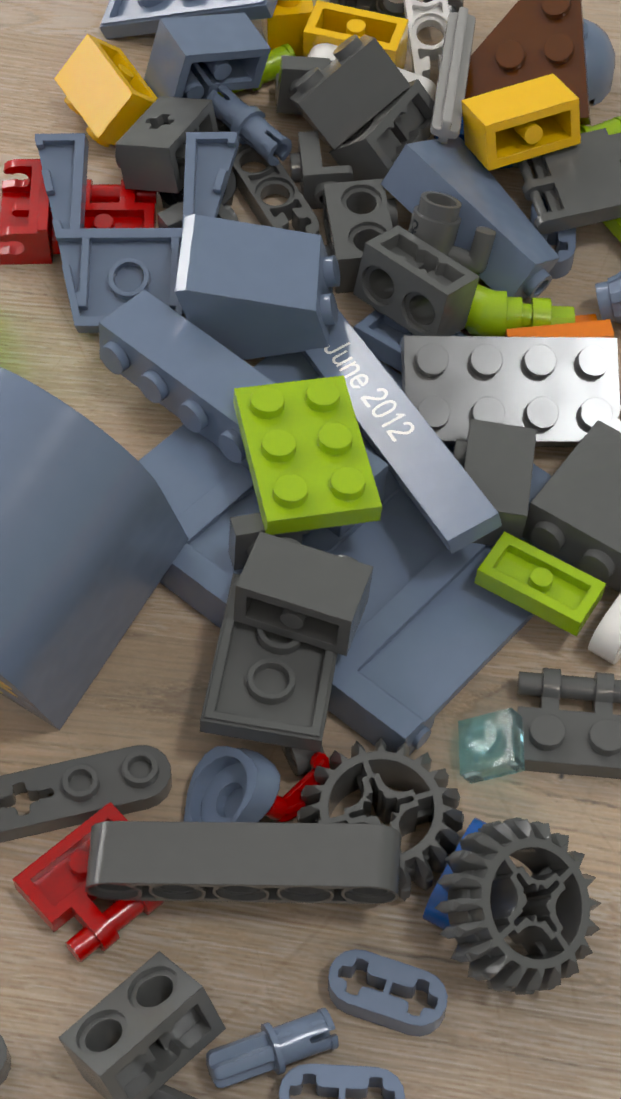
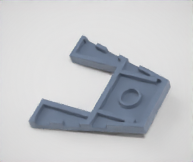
[35,132,239,333]

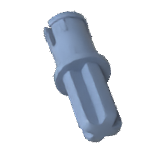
[206,1008,339,1088]

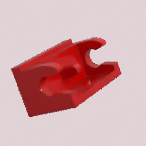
[0,159,53,265]

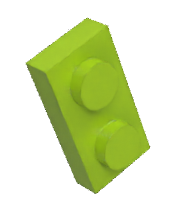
[474,531,606,637]

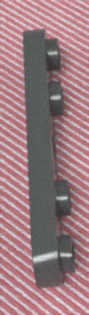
[0,745,172,843]

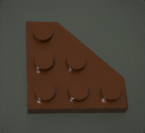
[462,0,591,125]

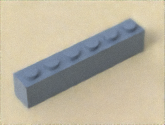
[99,289,389,538]

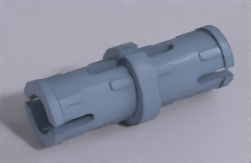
[207,85,292,166]

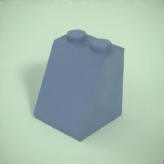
[175,214,340,360]

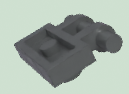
[513,668,621,779]

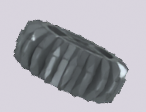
[297,738,464,905]
[435,817,601,995]

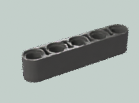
[85,821,401,904]

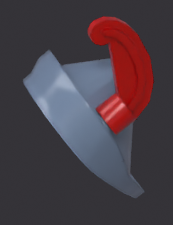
[184,746,330,822]

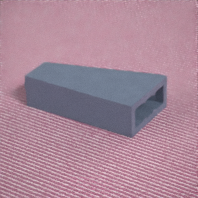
[381,137,560,299]

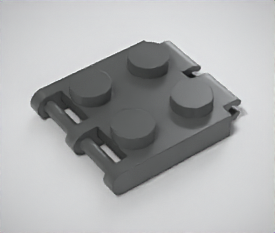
[512,128,621,234]

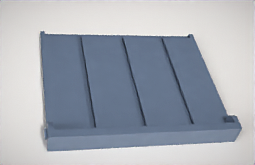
[139,352,572,756]

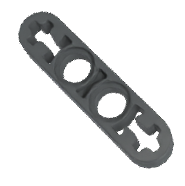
[216,118,320,235]

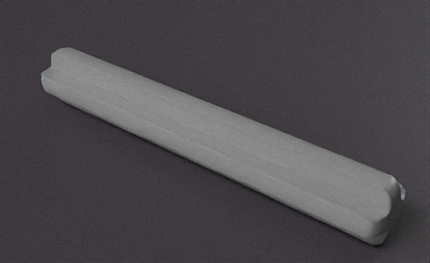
[430,7,476,144]

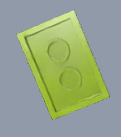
[233,375,382,535]

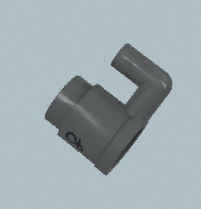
[408,191,496,274]

